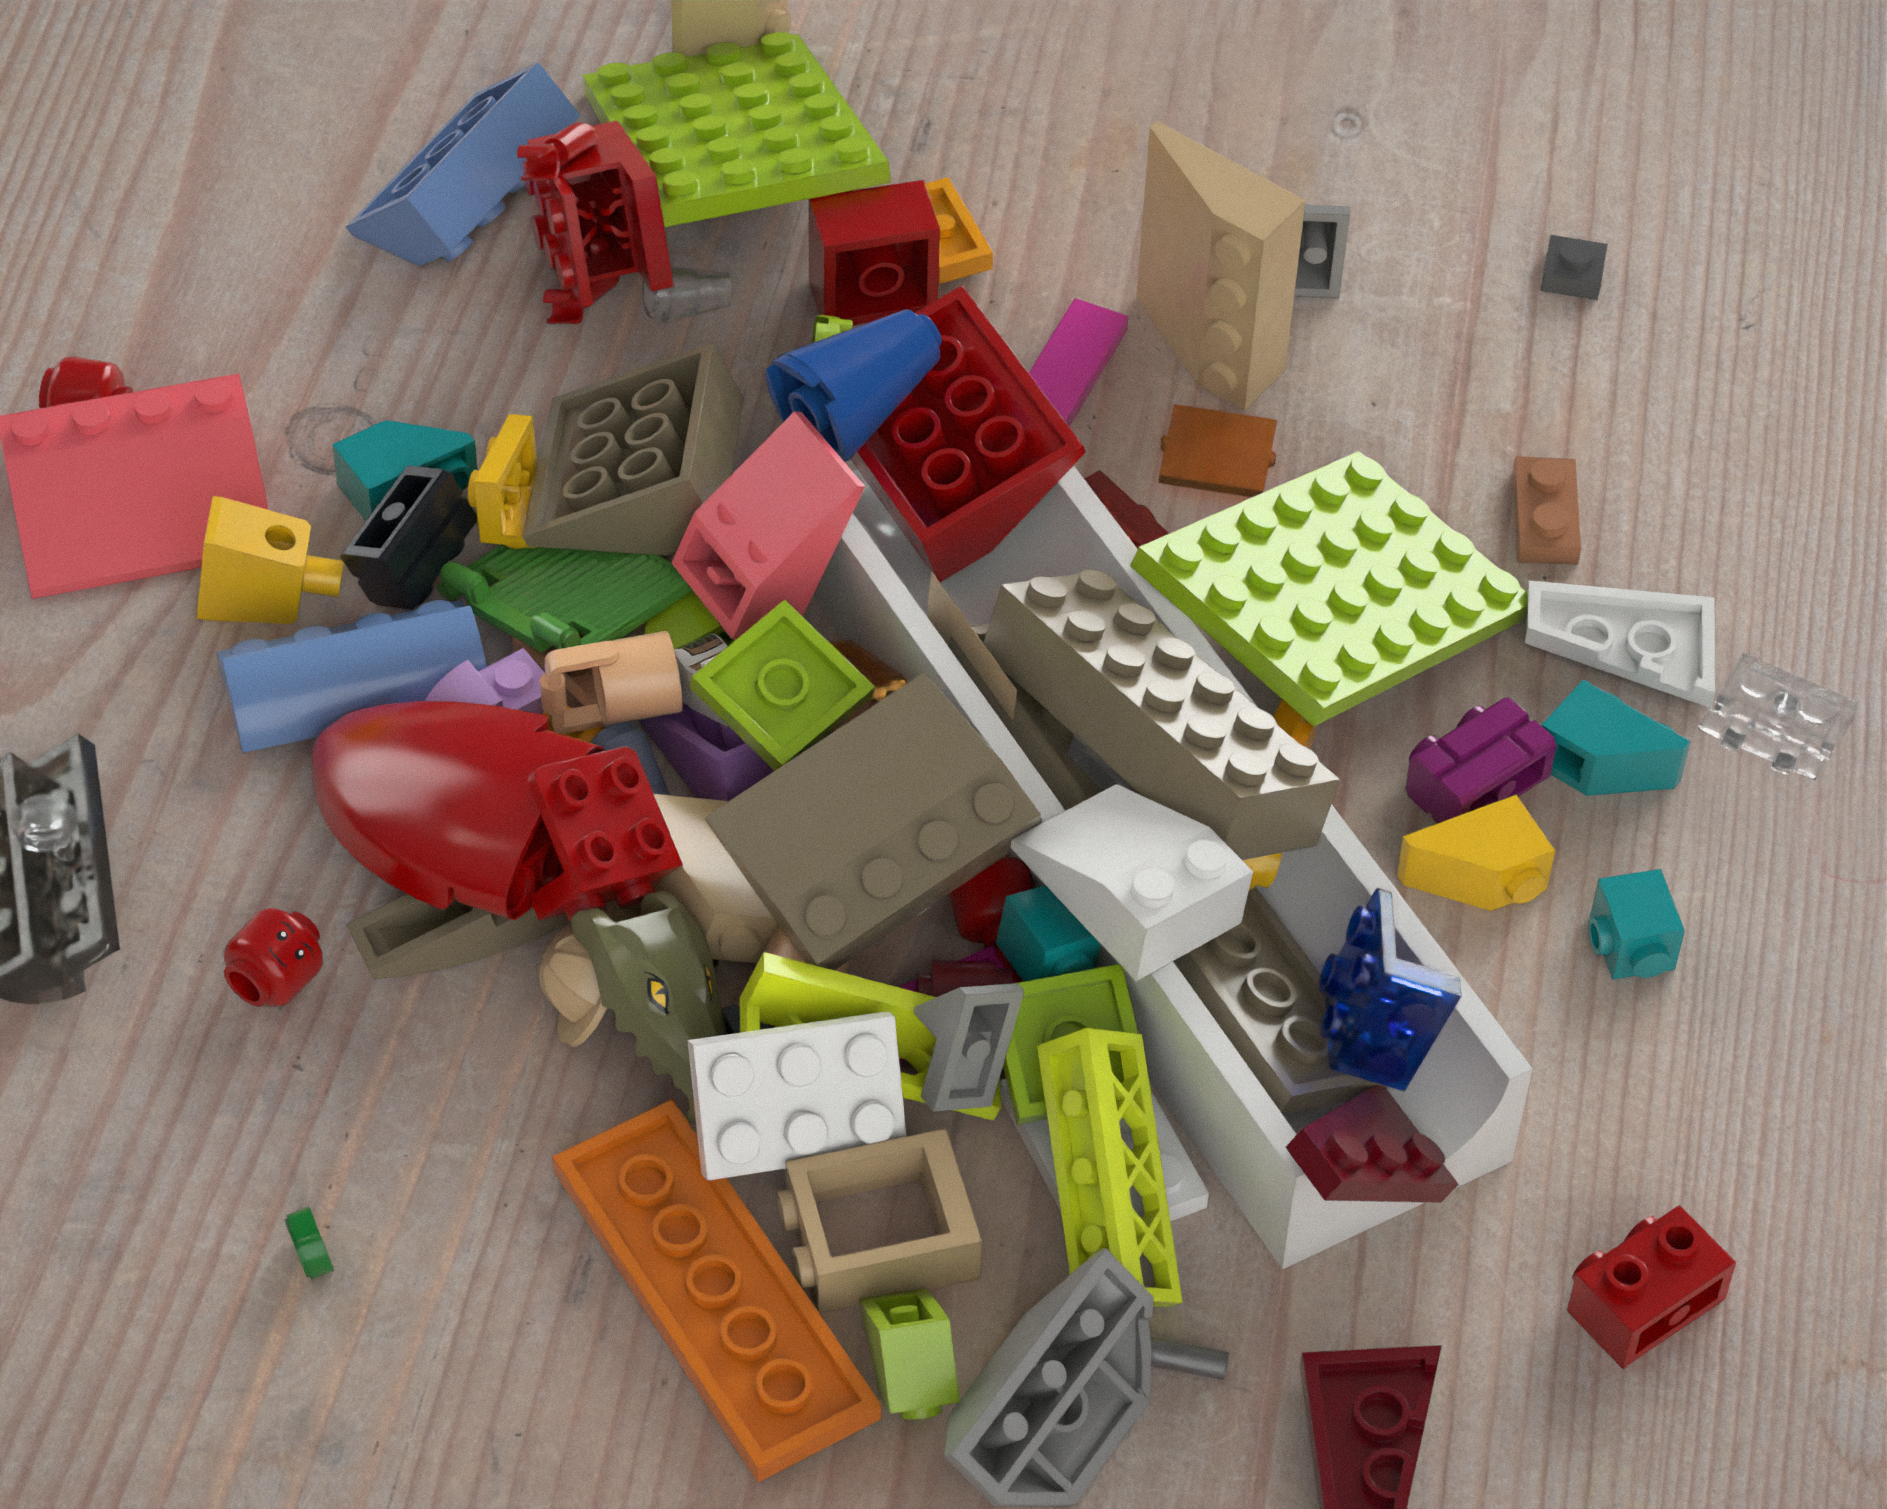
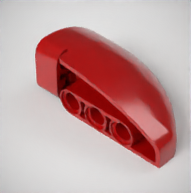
[311,701,605,920]

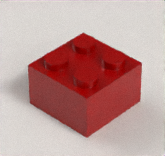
[809,180,940,326]

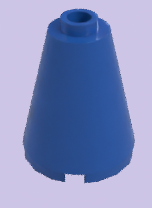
[765,309,942,462]

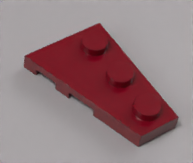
[1285,1085,1459,1203]
[1300,1345,1442,1509]

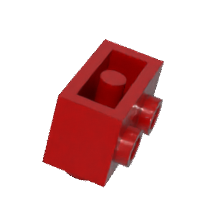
[1567,1205,1736,1369]

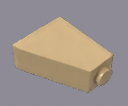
[653,794,777,963]

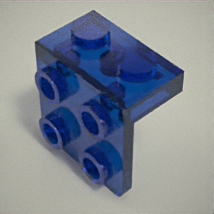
[1319,888,1462,1092]

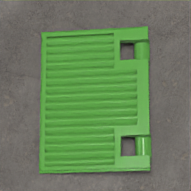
[437,545,693,653]

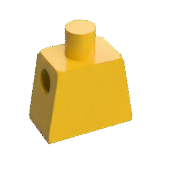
[196,496,344,624]

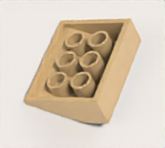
[1136,121,1306,410]

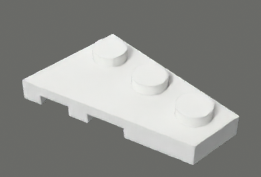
[1525,581,1715,708]

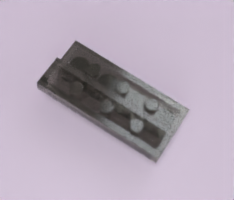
[0,733,120,1004]

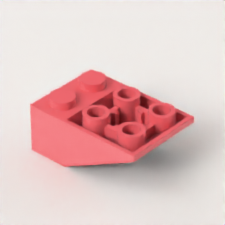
[671,411,865,639]

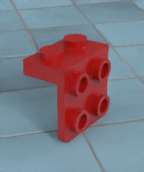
[528,746,683,923]

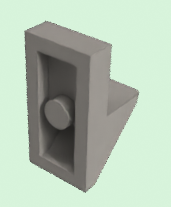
[913,983,1024,1111]

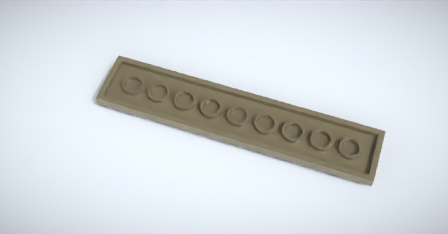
[947,624,1395,1114]

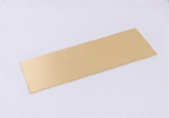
[927,572,1017,720]

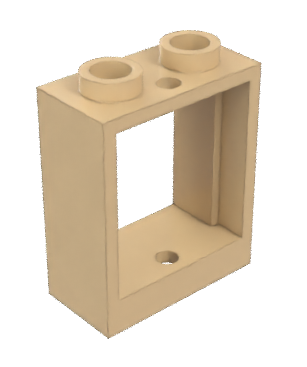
[776,1128,982,1313]

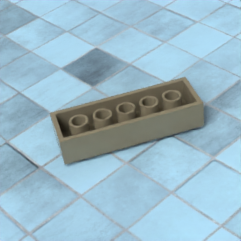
[984,569,1340,860]

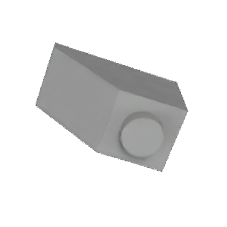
[1294,204,1350,298]

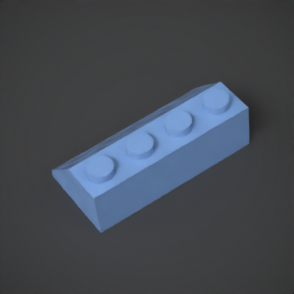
[346,62,581,266]

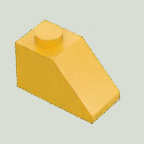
[1397,794,1555,911]

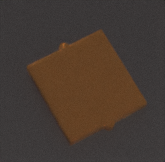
[1158,404,1277,497]

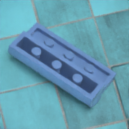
[216,600,487,753]

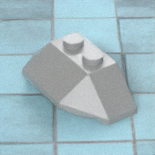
[944,1248,1154,1507]

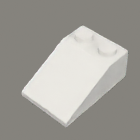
[1010,784,1253,981]

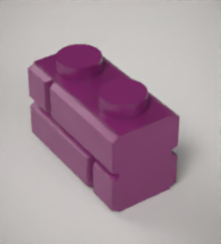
[1405,696,1557,824]

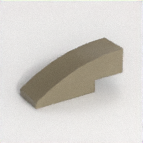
[346,889,568,980]

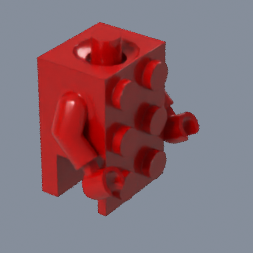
[517,120,674,324]

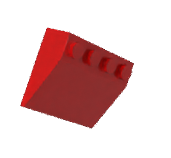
[850,285,1086,583]

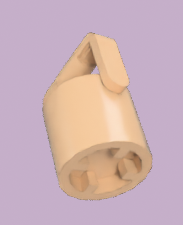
[540,631,683,734]

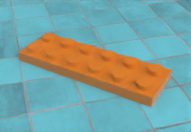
[552,1099,882,1483]

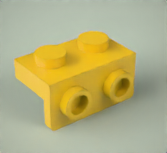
[468,414,538,549]

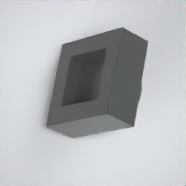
[1541,235,1608,300]

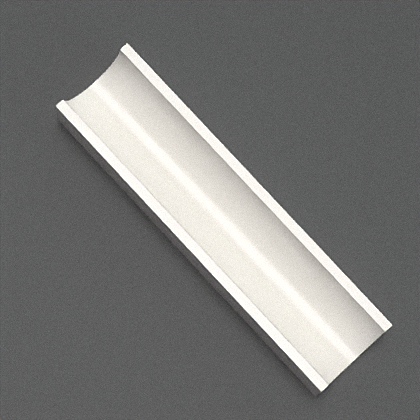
[813,466,1533,1270]

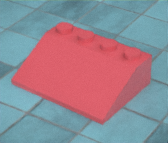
[0,374,269,599]

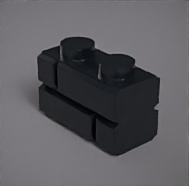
[340,465,478,610]

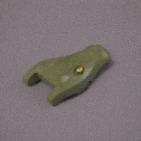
[571,890,728,1122]

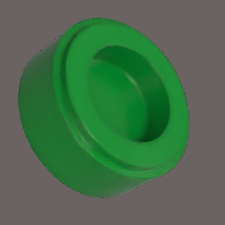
[284,1206,335,1280]

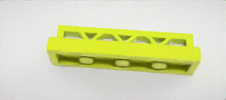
[740,952,1001,1121]
[1037,1028,1183,1308]

